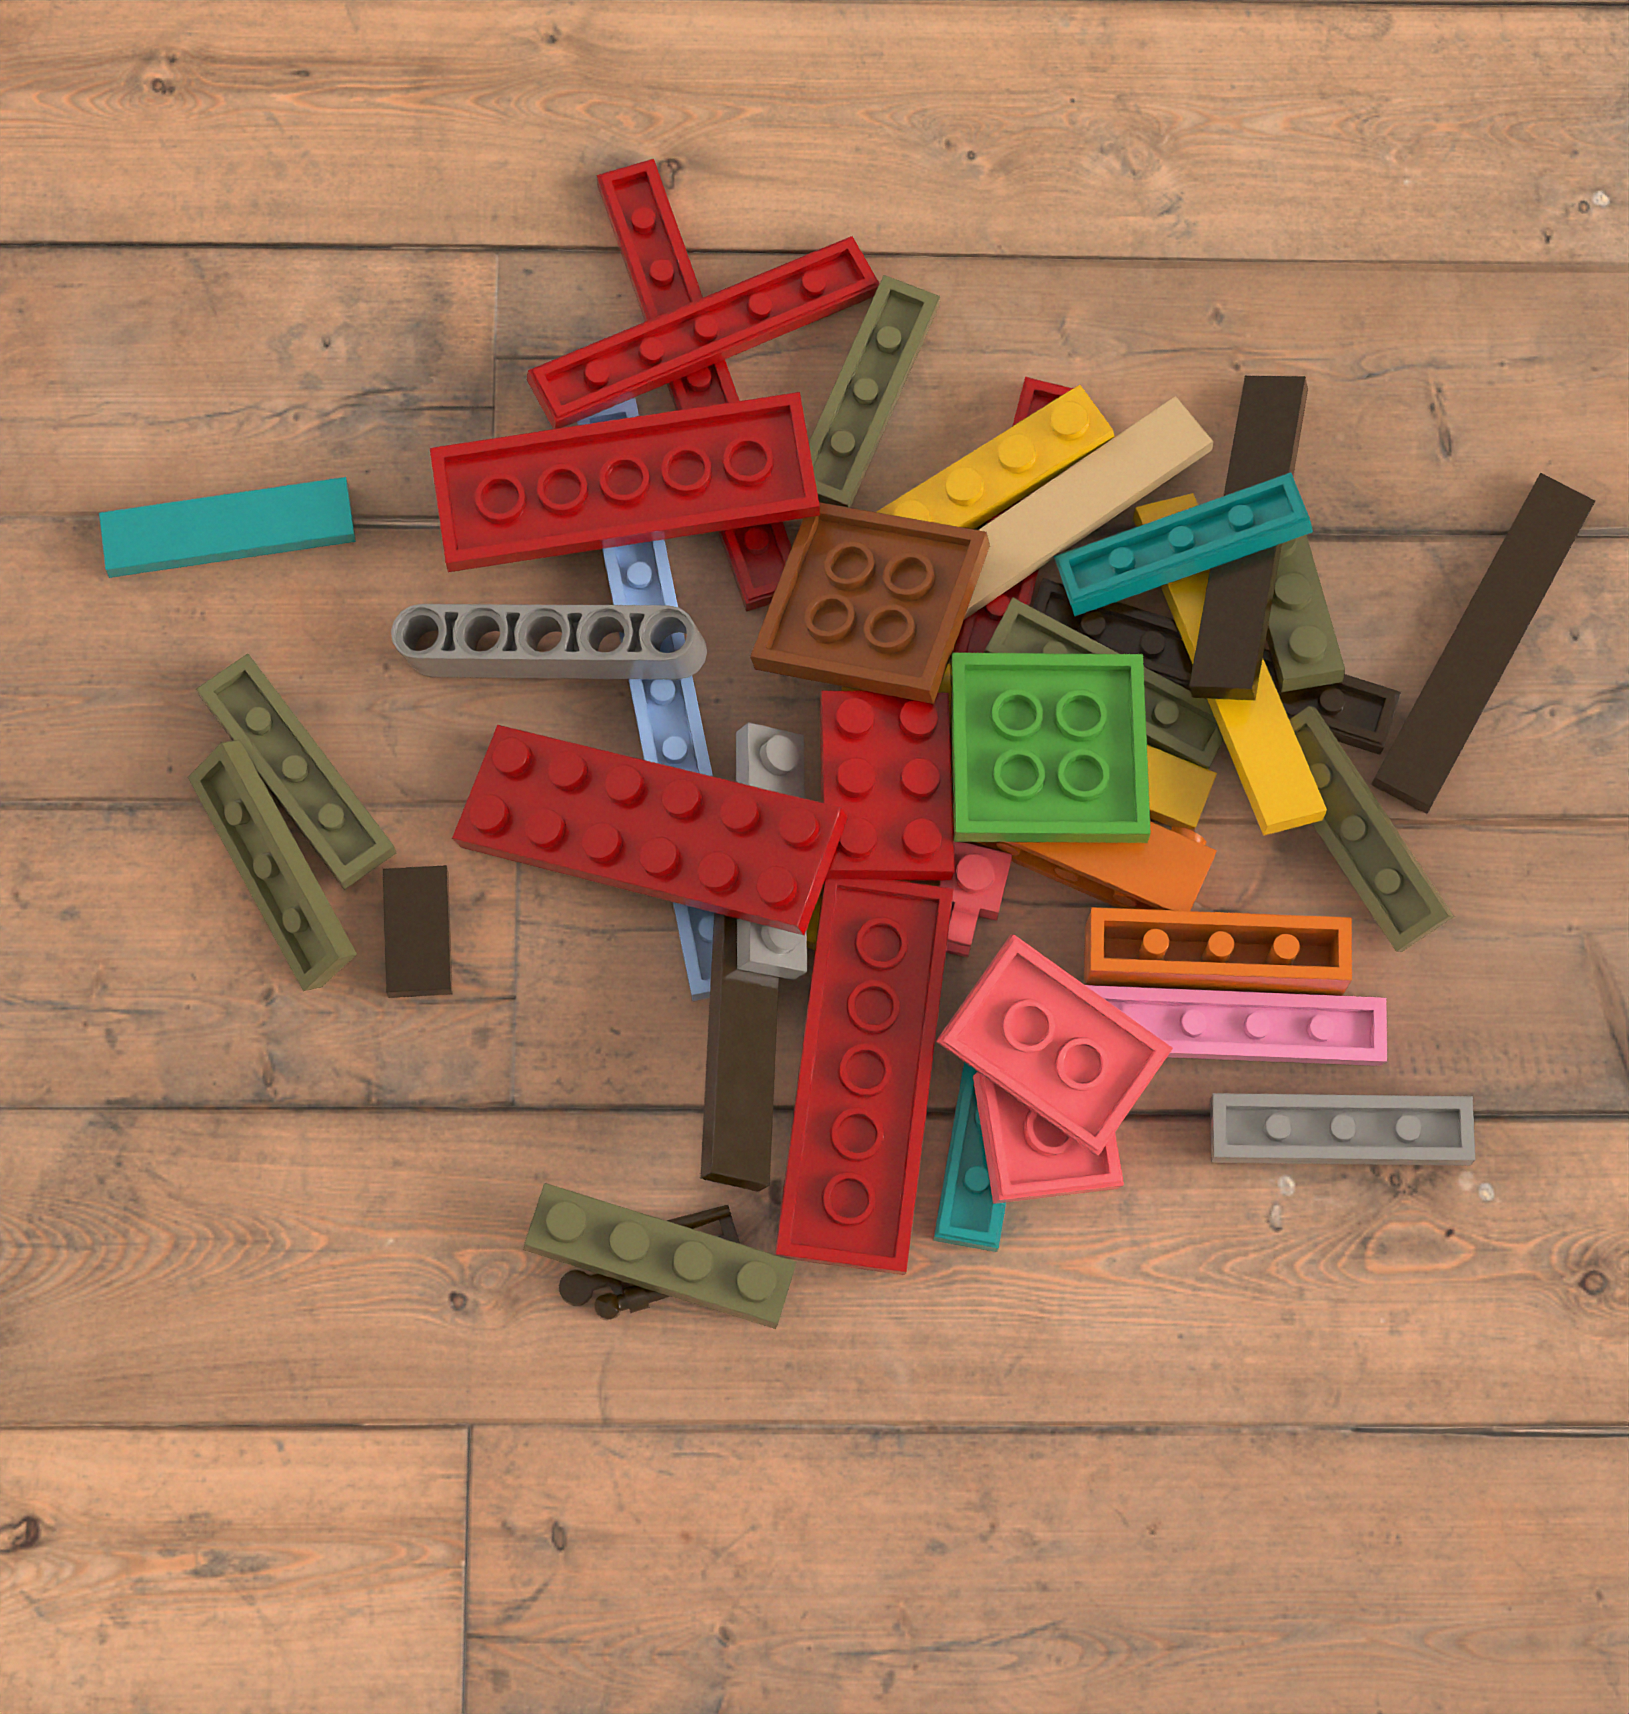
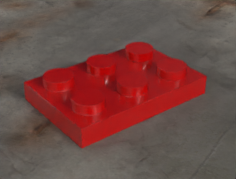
[820,690,954,881]

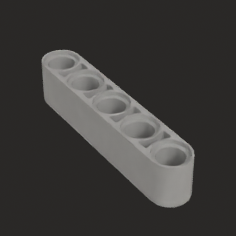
[391,604,707,680]

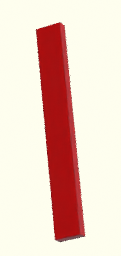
[596,159,792,612]

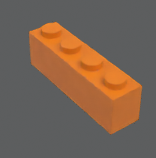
[952,811,1217,911]
[1084,907,1352,996]

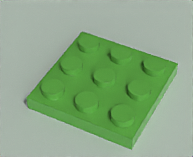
[950,653,1151,843]

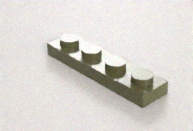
[809,275,940,508]
[984,598,1224,769]
[196,653,396,890]
[1289,706,1454,952]
[188,740,357,991]
[523,1183,797,1329]

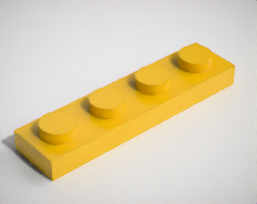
[877,385,1115,529]

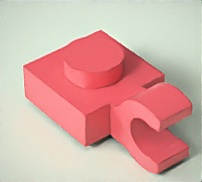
[939,840,1013,958]

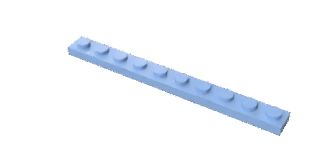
[577,398,714,1001]

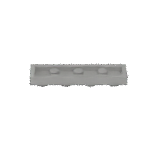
[736,722,807,980]
[1210,1093,1475,1166]

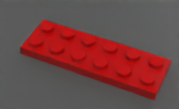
[430,392,820,572]
[452,725,848,935]
[774,879,954,1275]

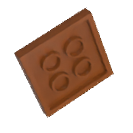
[750,502,990,704]

